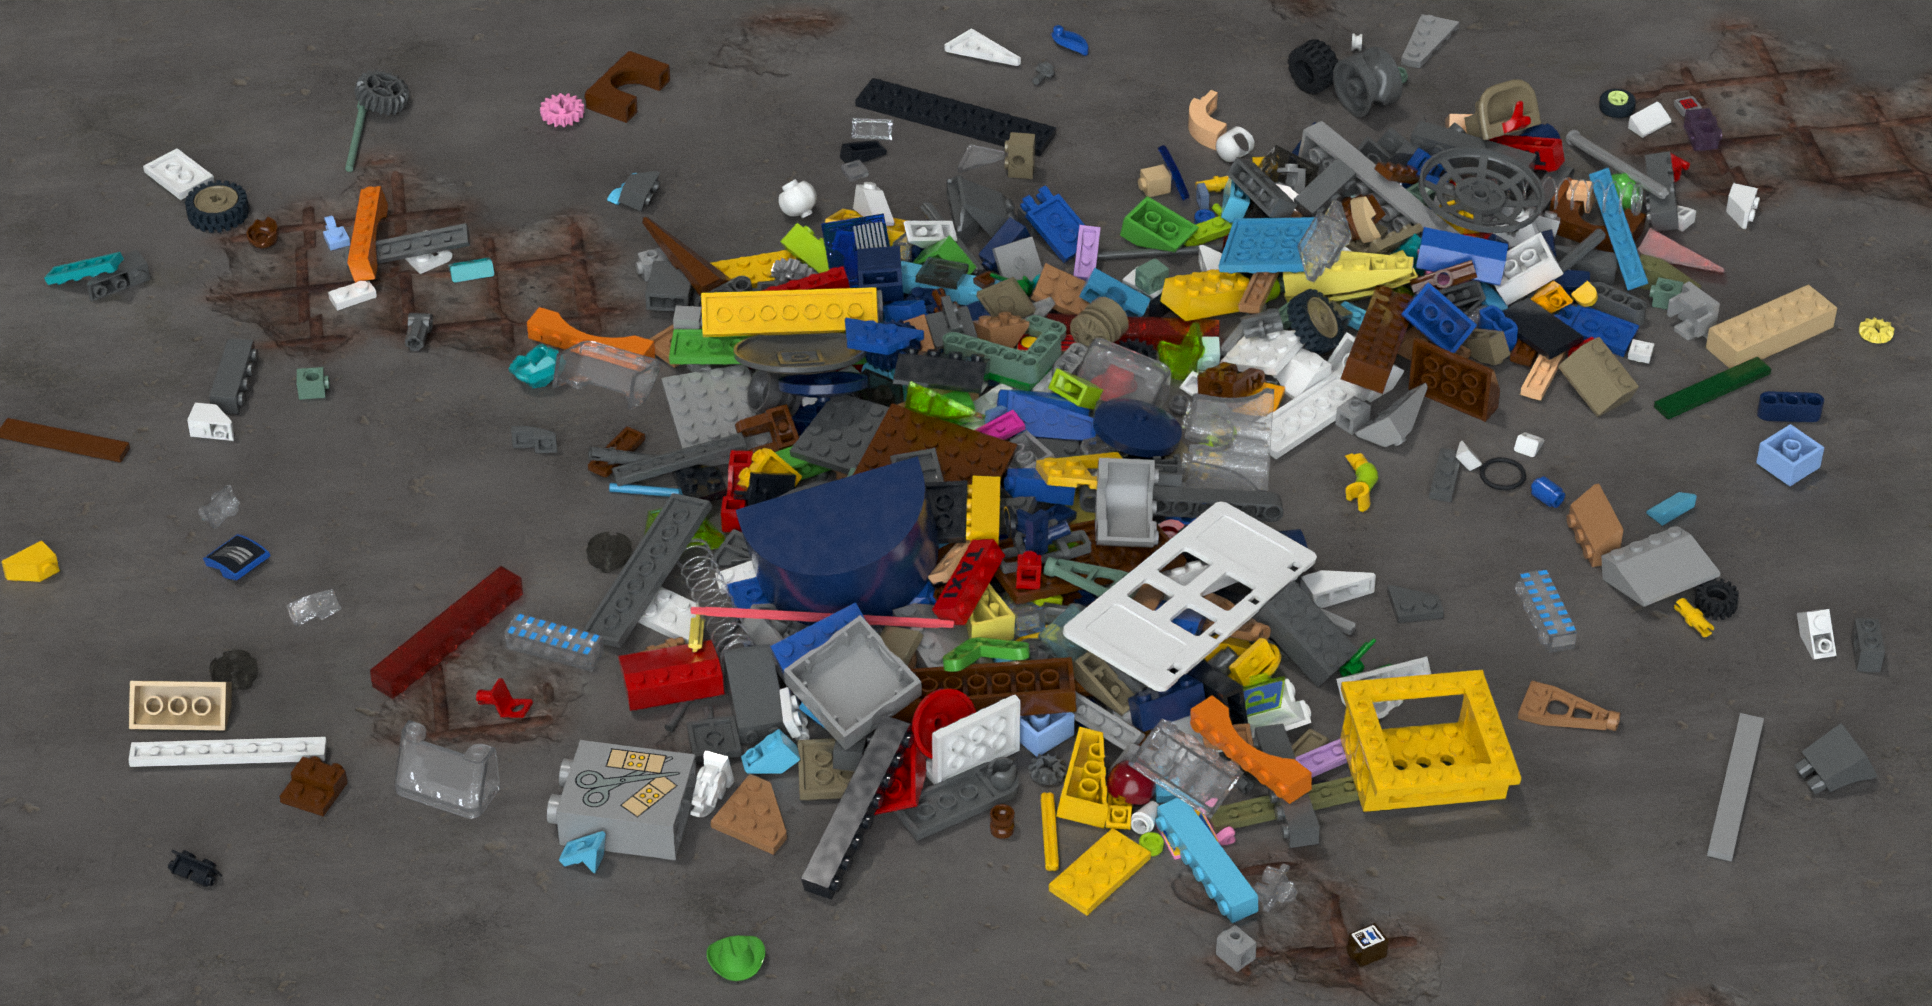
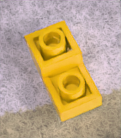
[1106,793,1132,830]

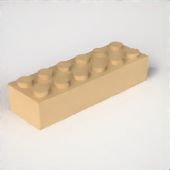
[1706,284,1837,368]

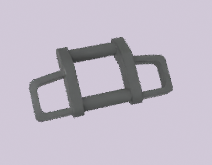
[999,519,1092,574]

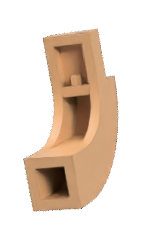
[1188,90,1227,150]

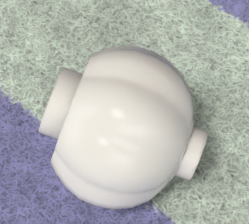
[779,179,817,219]

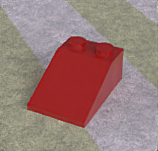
[874,741,926,815]

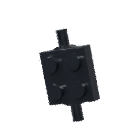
[733,472,796,506]

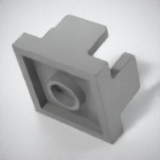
[1667,281,1720,340]

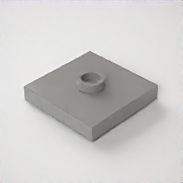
[992,237,1042,281]

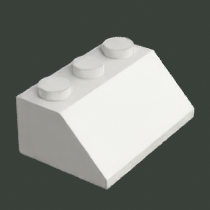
[1327,332,1404,403]

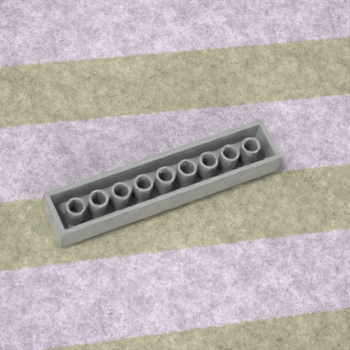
[1297,121,1460,238]

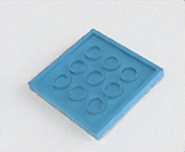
[1218,217,1318,274]

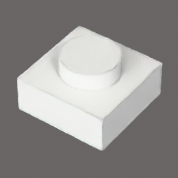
[1628,339,1654,364]

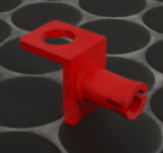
[476,678,533,718]

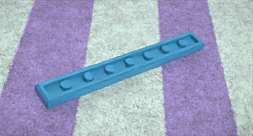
[1589,168,1648,290]

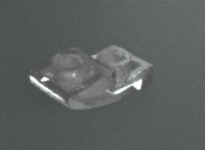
[286,590,342,627]

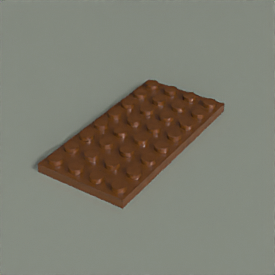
[994,518,1186,605]

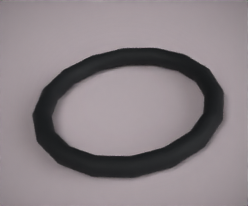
[1480,457,1526,490]

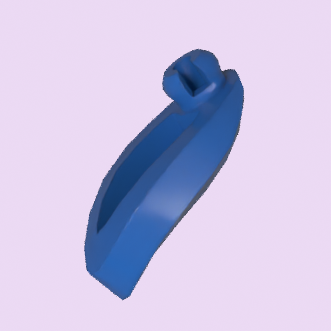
[1052,25,1089,56]

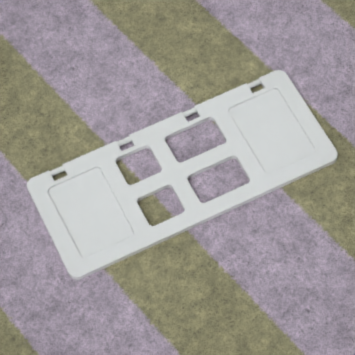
[1063,502,1317,692]

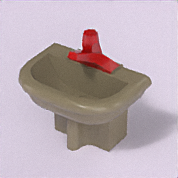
[1464,79,1541,140]

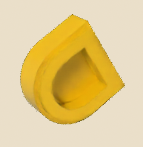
[1571,281,1598,307]

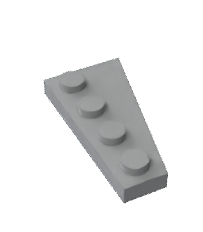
[1401,14,1460,68]

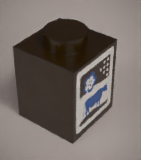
[1346,923,1389,967]

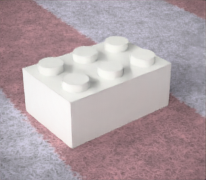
[1495,232,1563,306]

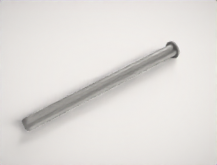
[1566,130,1669,199]

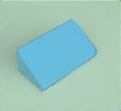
[1646,492,1697,526]

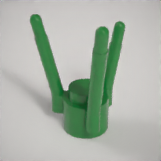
[990,273,1034,296]
[1339,638,1392,677]

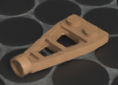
[1202,593,1271,641]
[1518,681,1621,731]

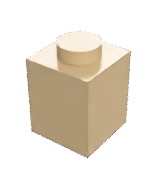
[1138,164,1171,197]

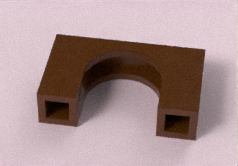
[584,51,670,123]
[1551,190,1646,253]

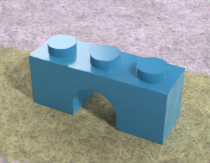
[1079,268,1150,328]

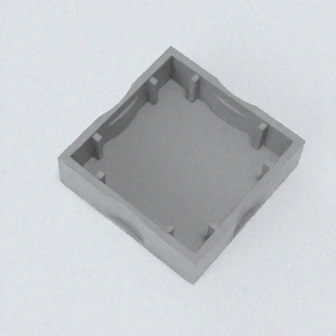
[784,615,922,750]

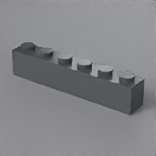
[1252,723,1320,848]

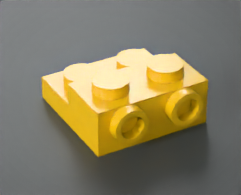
[738,448,803,491]

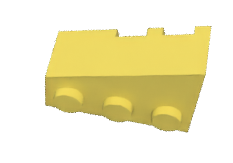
[966,584,1015,640]

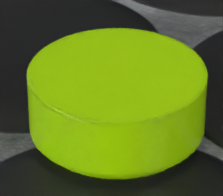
[1139,832,1164,856]

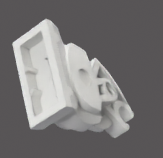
[690,751,735,817]

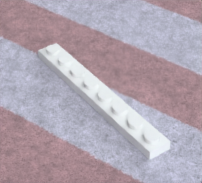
[129,737,327,767]

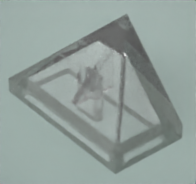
[851,118,893,140]

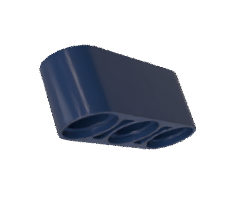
[1757,391,1824,422]

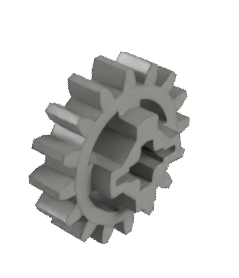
[771,258,817,285]

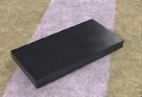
[1502,298,1583,360]

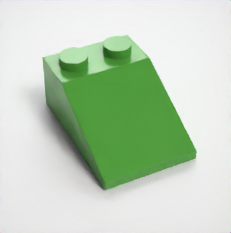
[1120,196,1199,252]

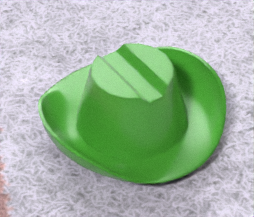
[707,935,765,981]

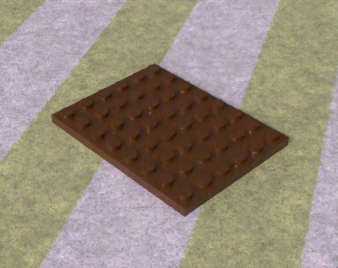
[853,403,1018,583]

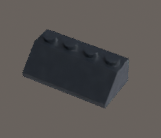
[893,346,990,394]

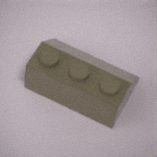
[1558,337,1639,417]

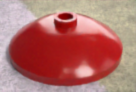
[912,688,976,759]

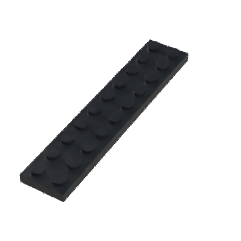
[855,78,1056,156]

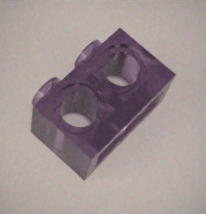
[1683,108,1722,151]

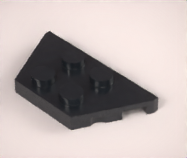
[672,464,727,502]

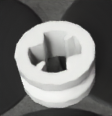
[1351,33,1362,52]

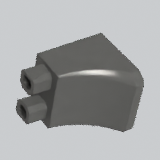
[1794,723,1877,794]

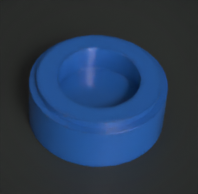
[1194,209,1215,225]

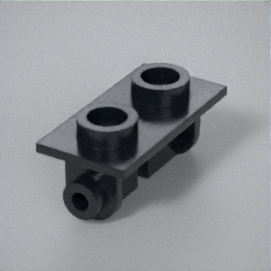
[168,849,222,887]

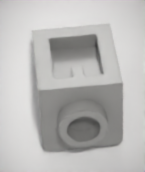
[1277,164,1306,194]

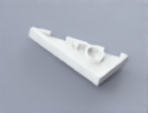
[945,28,1021,66]

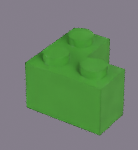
[913,235,976,275]

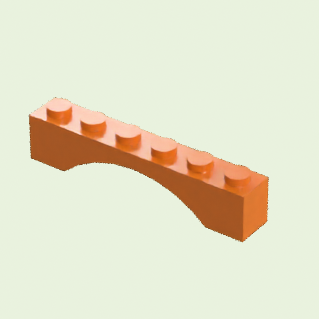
[347,186,388,283]
[527,307,655,373]
[1190,695,1312,804]

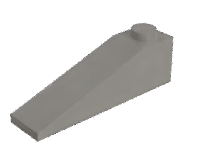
[1355,383,1428,447]

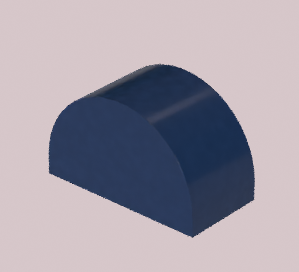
[736,456,939,626]

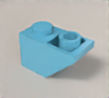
[741,729,801,774]

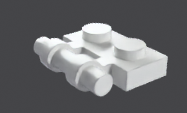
[779,687,810,742]

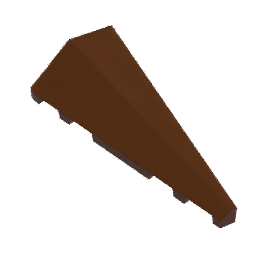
[642,217,732,296]

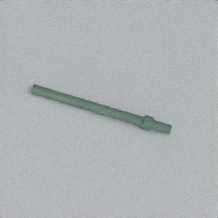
[345,101,369,172]

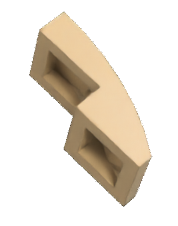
[1350,196,1381,243]

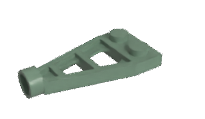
[1043,557,1142,599]

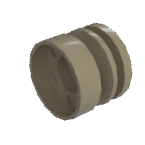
[1070,297,1129,355]

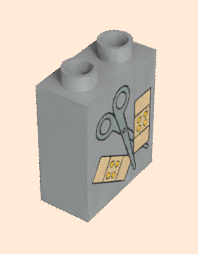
[547,740,697,860]

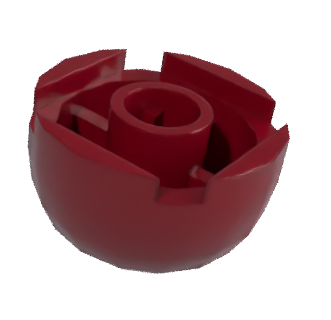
[1106,759,1156,805]

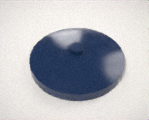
[778,371,868,402]
[1093,399,1182,457]

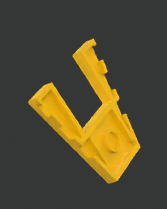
[1036,452,1123,489]

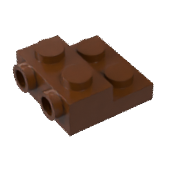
[279,756,347,817]

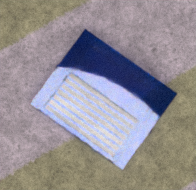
[821,213,890,288]

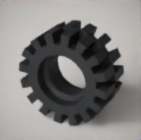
[1694,578,1739,620]

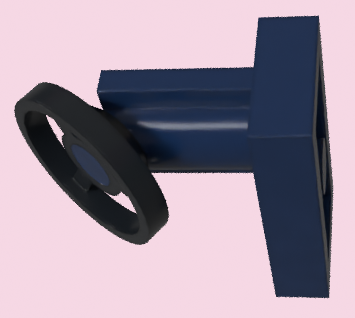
[1004,506,1048,556]

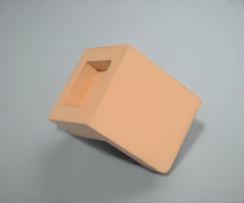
[1566,180,1595,213]

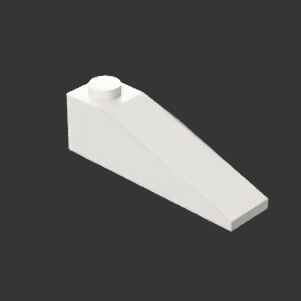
[1272,348,1331,399]
[1336,657,1431,719]

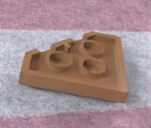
[711,774,787,855]

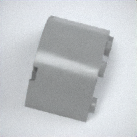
[1095,458,1159,548]

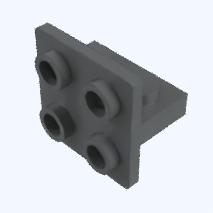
[926,295,978,349]

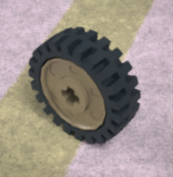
[185,180,249,233]
[1287,289,1344,355]

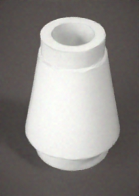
[1131,801,1159,834]

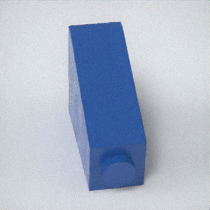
[1004,468,1076,505]

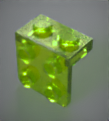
[1157,322,1205,381]

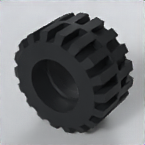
[1287,39,1339,95]

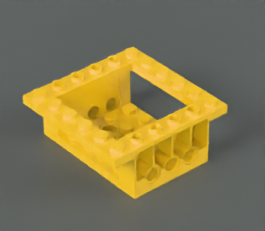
[1340,670,1521,812]

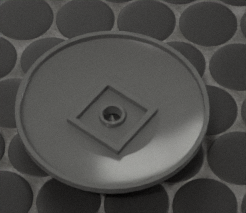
[733,332,867,375]

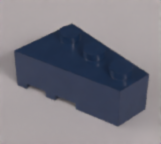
[1128,672,1206,732]

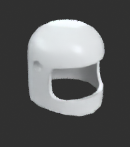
[1216,126,1255,162]

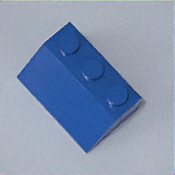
[1401,282,1477,353]

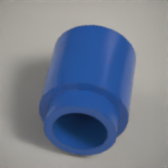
[1531,476,1565,508]

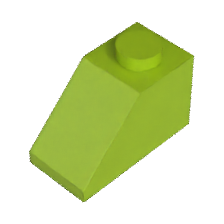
[1048,368,1103,410]

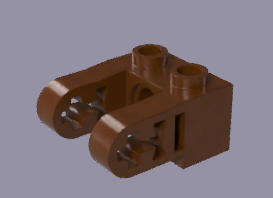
[1197,362,1265,408]
[735,404,799,454]

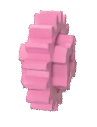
[540,93,584,127]

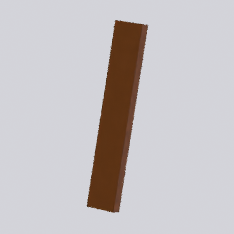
[0,418,130,463]

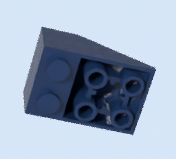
[857,246,904,302]

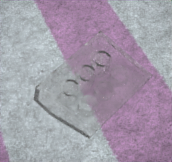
[1128,719,1244,819]

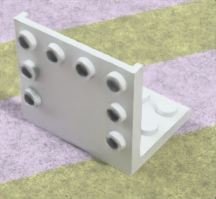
[926,695,1020,784]

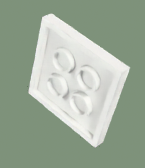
[1219,330,1305,375]

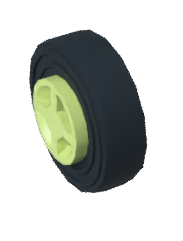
[1599,89,1636,118]

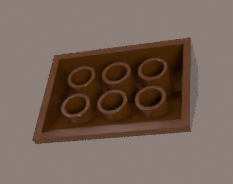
[1408,337,1500,422]

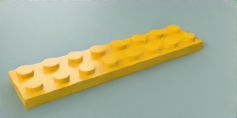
[701,288,878,337]

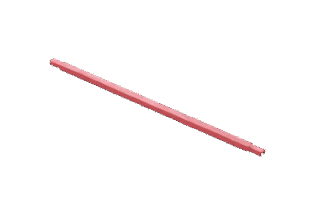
[690,607,954,628]

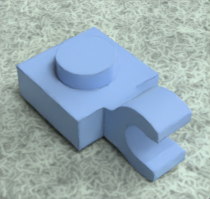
[323,215,350,251]

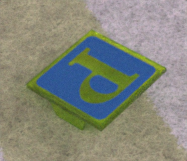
[1243,673,1285,717]

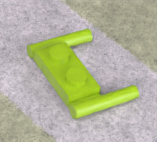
[1184,203,1233,246]

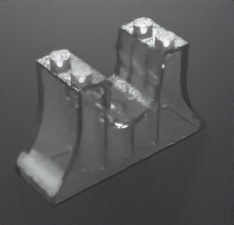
[1181,388,1274,506]

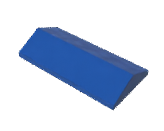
[1415,227,1508,286]

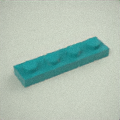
[44,252,124,285]

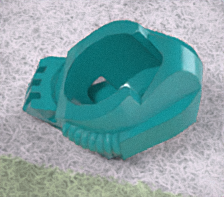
[508,344,564,388]

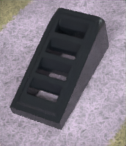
[840,140,887,167]

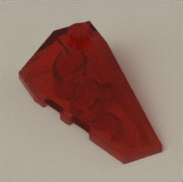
[1637,228,1725,275]

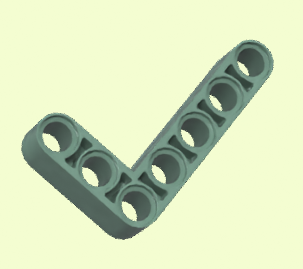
[943,330,1062,384]

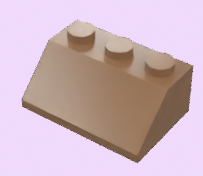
[1567,484,1624,567]

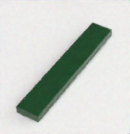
[1654,357,1771,420]

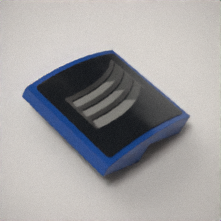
[203,534,271,581]

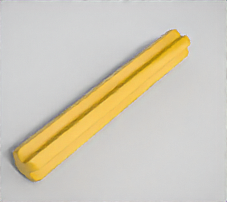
[1041,792,1059,872]

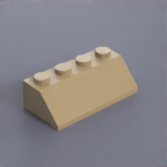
[129,680,232,730]

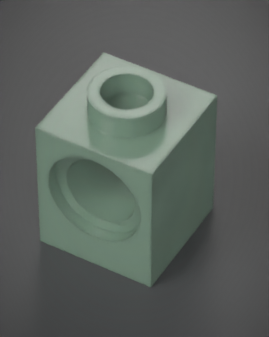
[1135,258,1169,295]
[1649,277,1684,310]
[297,367,330,400]

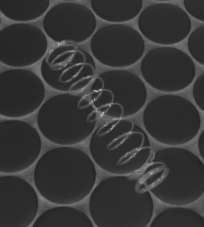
[1486,173,1643,216]
[676,539,755,666]

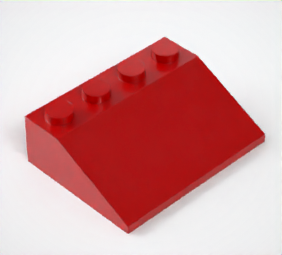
[618,640,724,711]

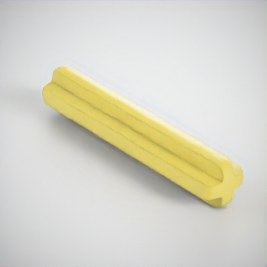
[688,614,704,652]

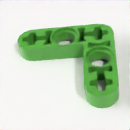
[943,637,1030,672]

